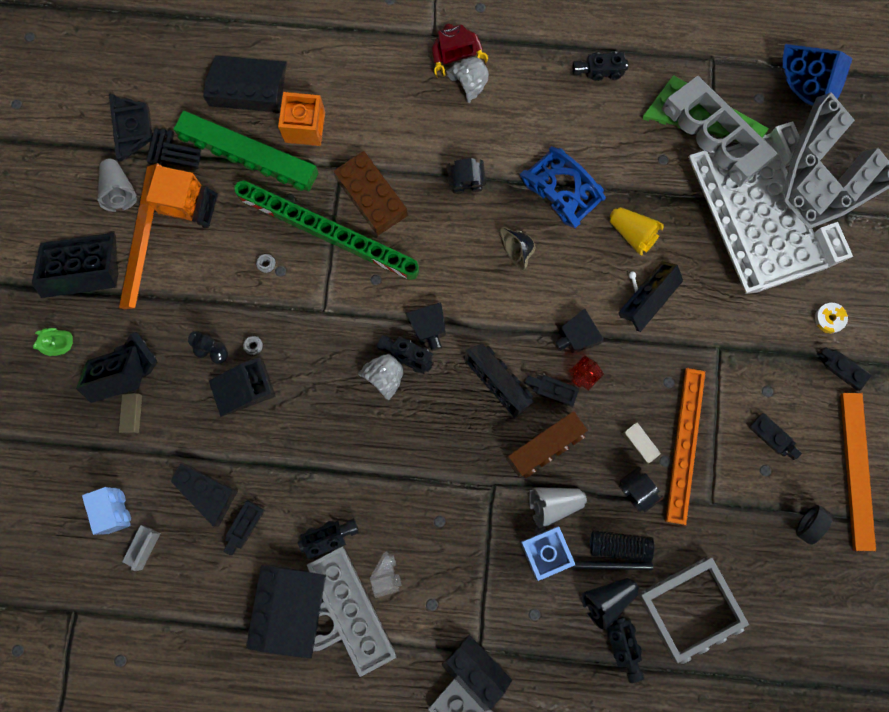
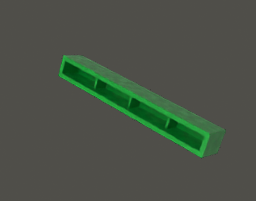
[174,110,318,192]

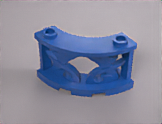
[519,146,606,228]

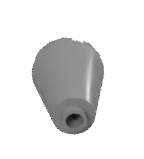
[98,159,137,212]
[529,487,587,528]

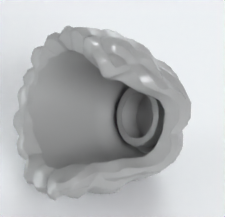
[446,57,489,103]
[358,354,403,400]

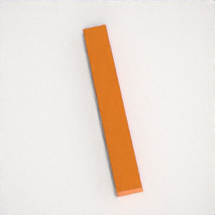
[119,164,161,309]
[665,368,706,525]
[840,393,876,551]

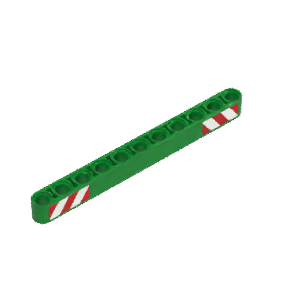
[234,181,419,280]

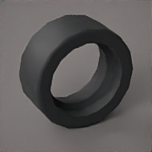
[795,505,833,545]

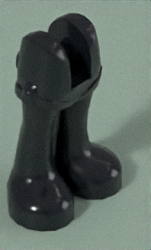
[188,331,228,364]

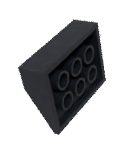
[203,55,287,113]
[31,233,118,298]
[465,343,534,419]
[246,565,326,658]

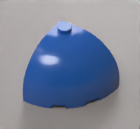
[783,44,853,106]

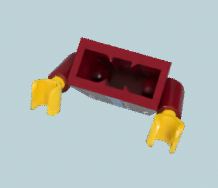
[432,24,488,78]

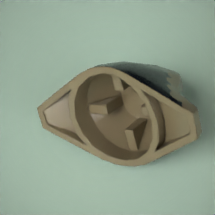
[500,227,536,271]

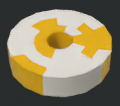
[815,303,848,334]

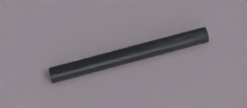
[572,561,653,570]

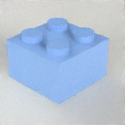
[82,487,131,534]
[520,527,575,581]

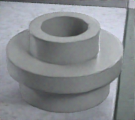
[256,254,276,273]
[243,336,263,355]

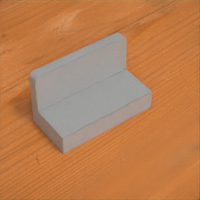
[122,525,161,571]

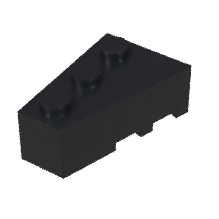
[171,463,238,527]

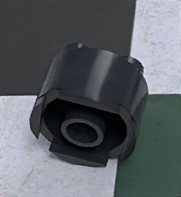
[447,158,486,194]
[619,466,664,513]

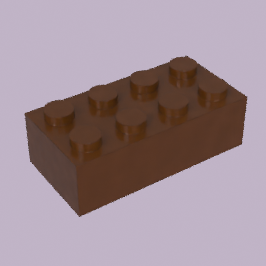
[333,151,408,236]
[506,411,588,479]

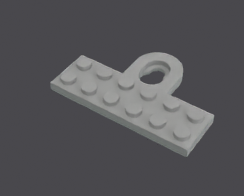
[307,546,397,677]

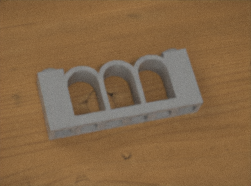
[662,76,778,187]

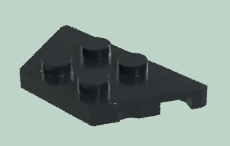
[109,94,153,162]

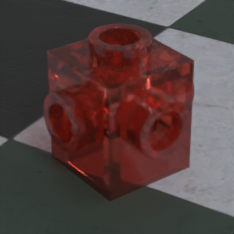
[569,356,604,391]

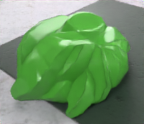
[33,328,73,356]

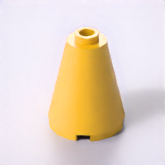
[610,207,664,256]

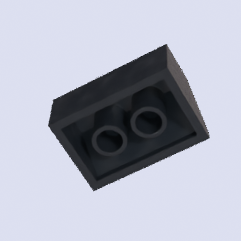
[76,345,143,403]
[441,635,512,711]

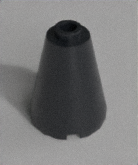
[581,578,639,630]

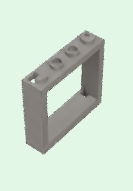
[638,557,749,664]

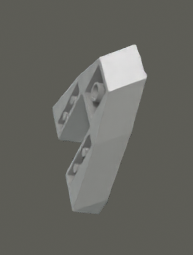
[783,93,889,229]

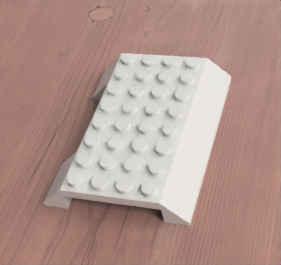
[688,121,853,294]

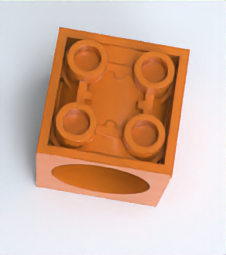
[278,92,325,146]
[146,165,202,221]

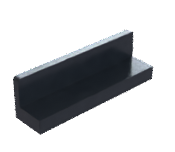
[618,261,683,332]

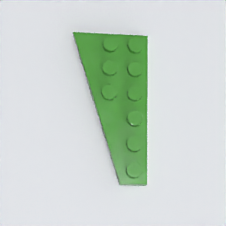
[643,75,769,141]

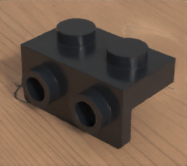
[114,332,158,377]

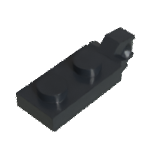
[818,347,872,391]
[524,375,579,407]
[749,413,802,460]
[223,500,265,555]

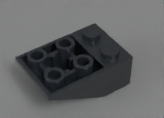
[209,357,276,417]

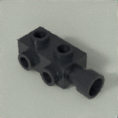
[572,51,628,81]
[377,335,434,374]
[298,518,359,559]
[607,617,645,683]

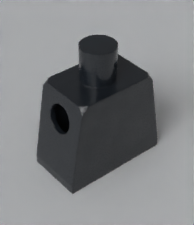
[406,302,446,351]
[554,309,604,354]

